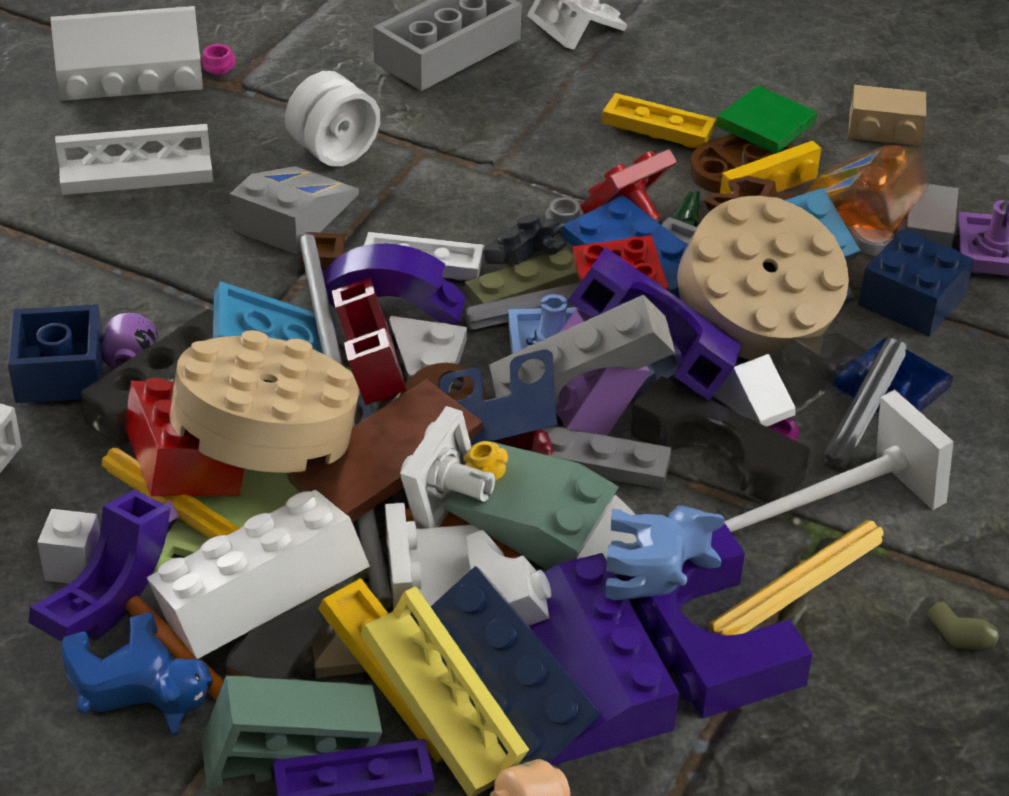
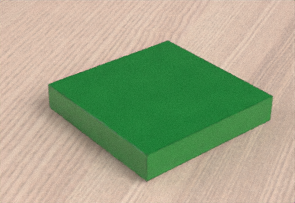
[716,85,818,154]

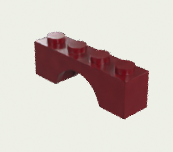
[332,277,406,405]

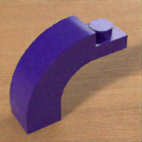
[323,243,466,325]
[28,489,171,642]

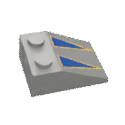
[230,166,359,255]

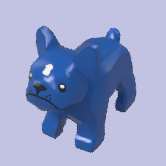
[62,612,213,735]

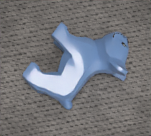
[605,505,725,600]

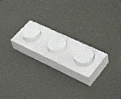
[364,232,484,281]

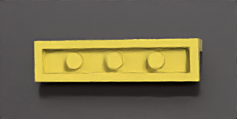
[360,586,529,796]

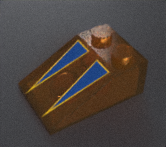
[806,145,928,232]

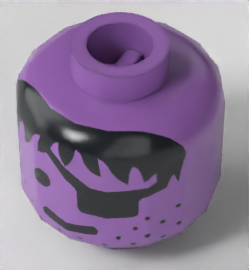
[101,313,158,373]

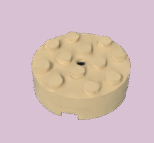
[677,196,849,361]
[169,330,359,473]

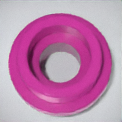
[200,44,236,75]

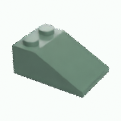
[444,441,619,570]

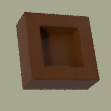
[301,232,345,271]

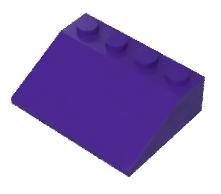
[529,553,679,766]

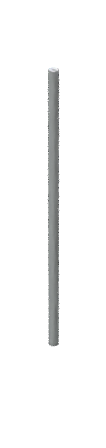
[300,234,393,609]

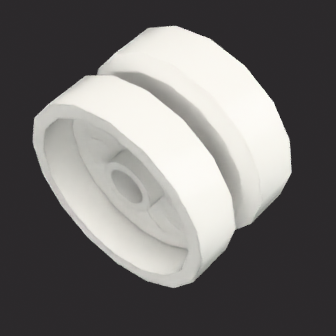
[285,71,380,166]

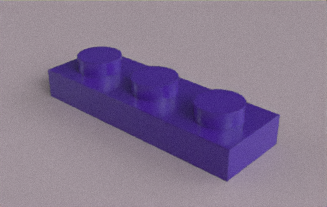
[273,739,434,796]

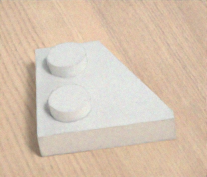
[389,316,467,393]

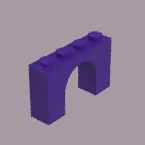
[568,247,741,401]
[617,523,813,719]

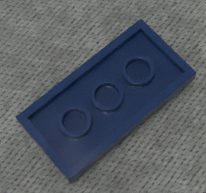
[415,566,602,764]

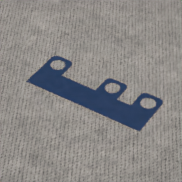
[355,349,557,446]

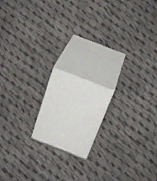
[713,354,795,429]

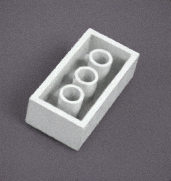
[147,490,370,659]

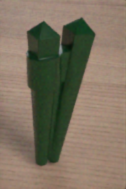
[671,191,700,227]

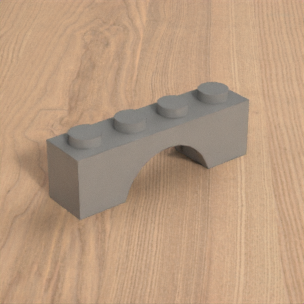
[489,295,675,405]

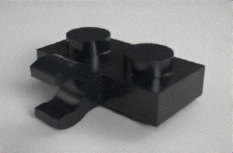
[483,214,566,264]

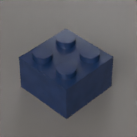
[858,229,974,336]
[8,304,103,403]

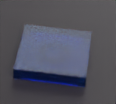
[834,337,953,413]

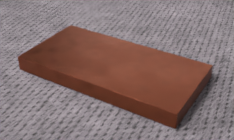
[287,379,484,522]

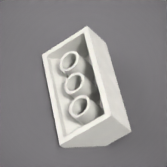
[51,6,203,101]

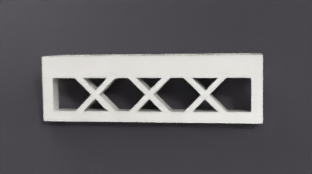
[55,124,213,195]

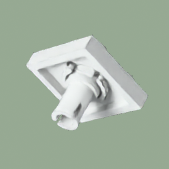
[400,406,495,529]

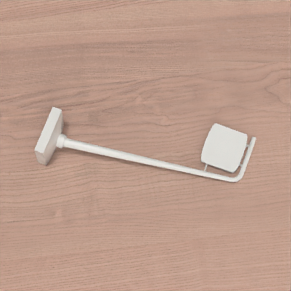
[577,390,953,576]

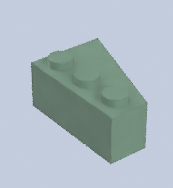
[201,676,382,790]

